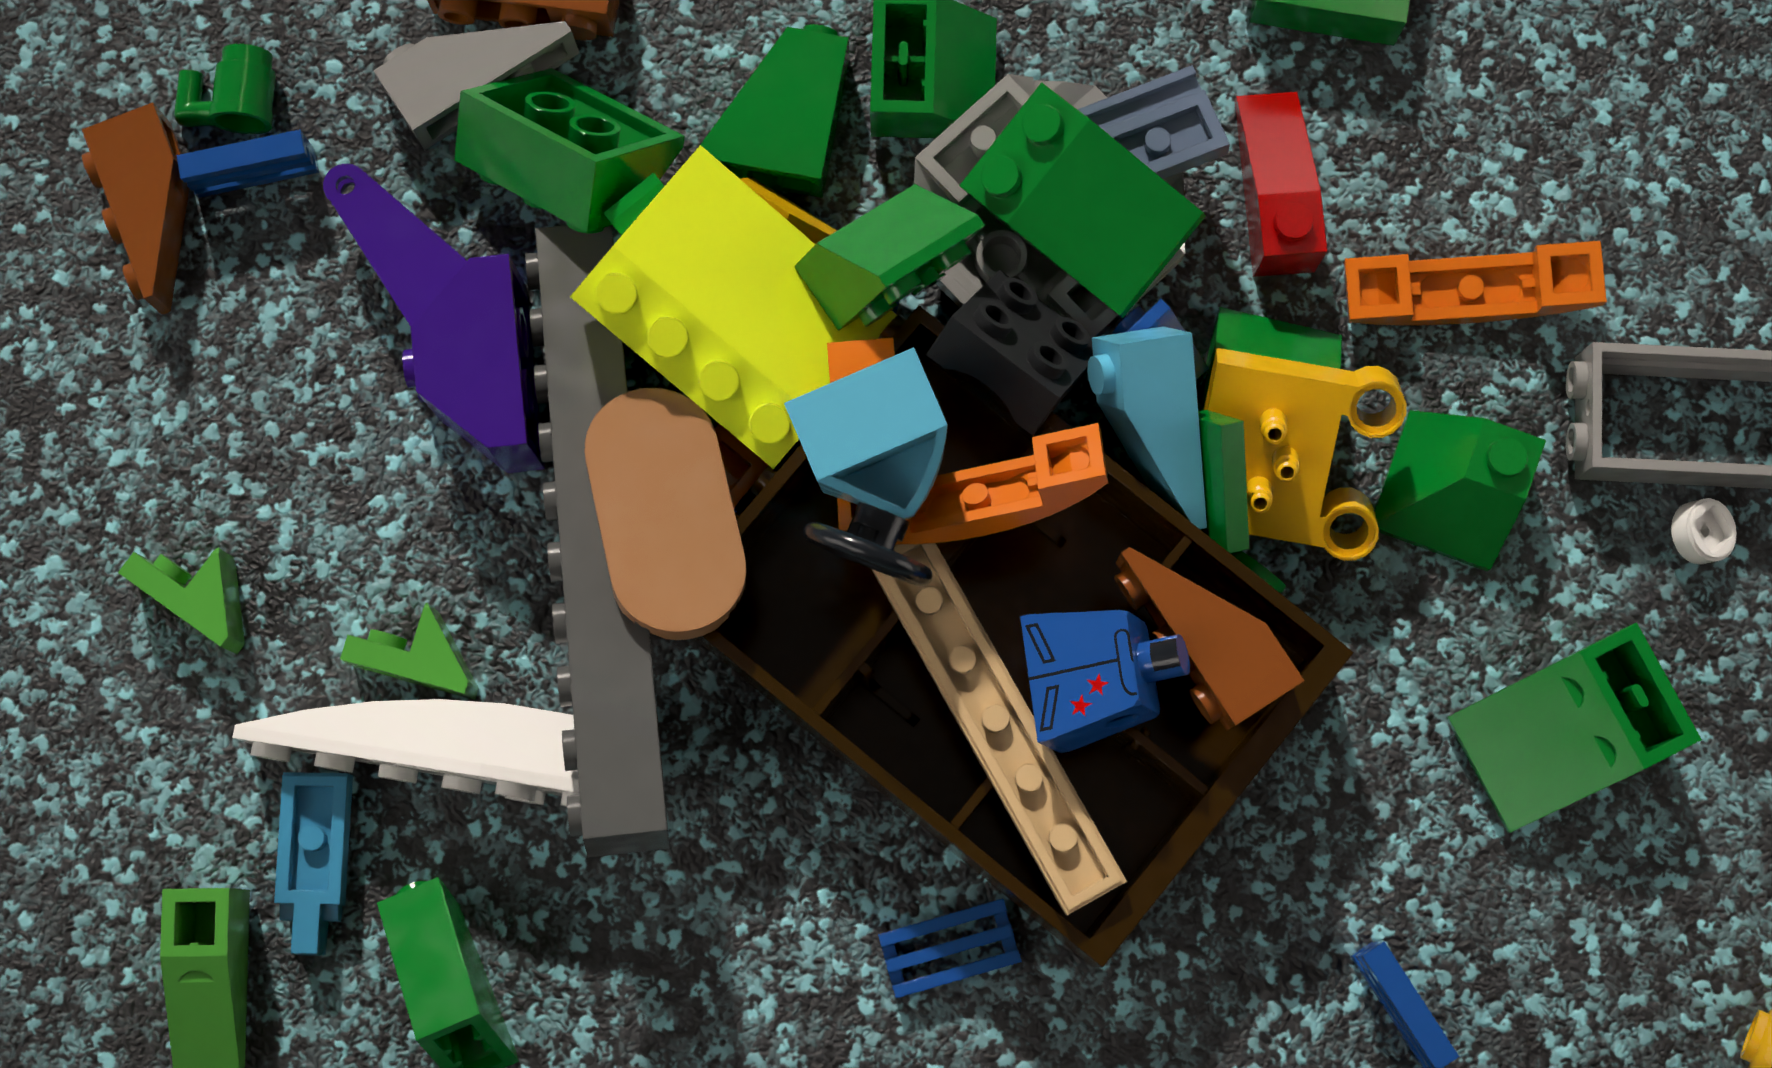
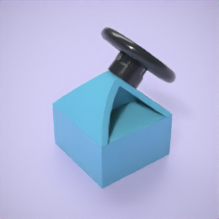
[784,347,948,586]

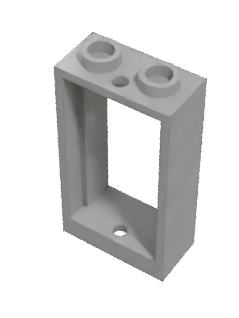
[1566,342,1772,489]

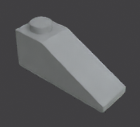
[373,21,580,151]

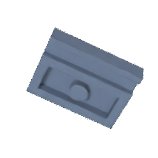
[1077,65,1230,179]

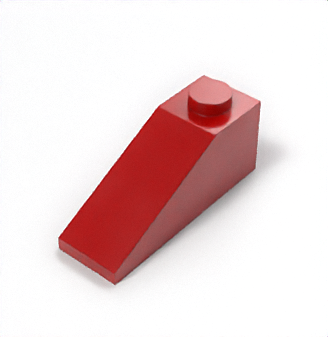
[1235,92,1327,277]

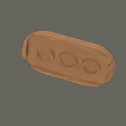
[585,388,746,640]

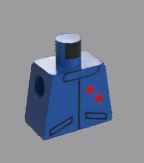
[1020,610,1190,753]

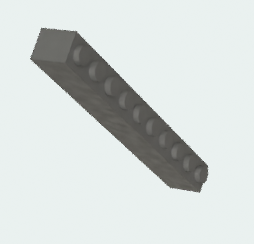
[525,225,670,858]

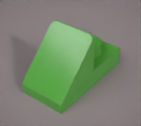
[118,548,245,654]
[340,603,479,700]

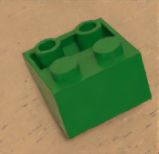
[870,0,997,138]
[794,184,985,331]

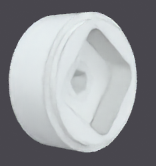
[1671,498,1737,564]

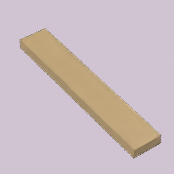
[872,543,1127,915]

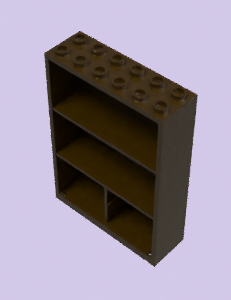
[695,305,1354,968]

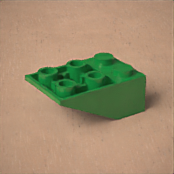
[1446,622,1702,833]

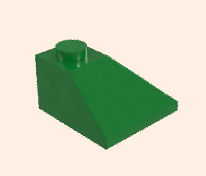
[1374,410,1546,572]

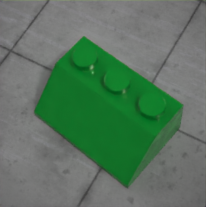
[455,68,685,234]

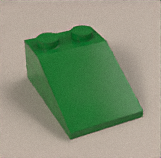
[959,82,1206,318]

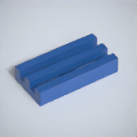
[176,129,319,198]
[878,898,1022,998]
[1351,941,1459,1068]

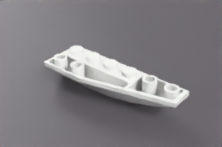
[232,699,579,807]

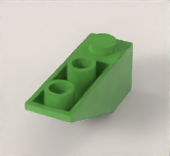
[160,888,250,1068]

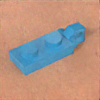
[274,772,353,956]

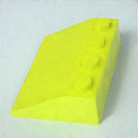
[570,145,897,469]

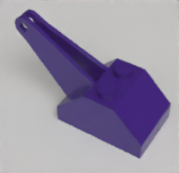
[323,164,545,474]

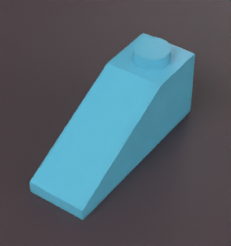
[1087,326,1207,529]

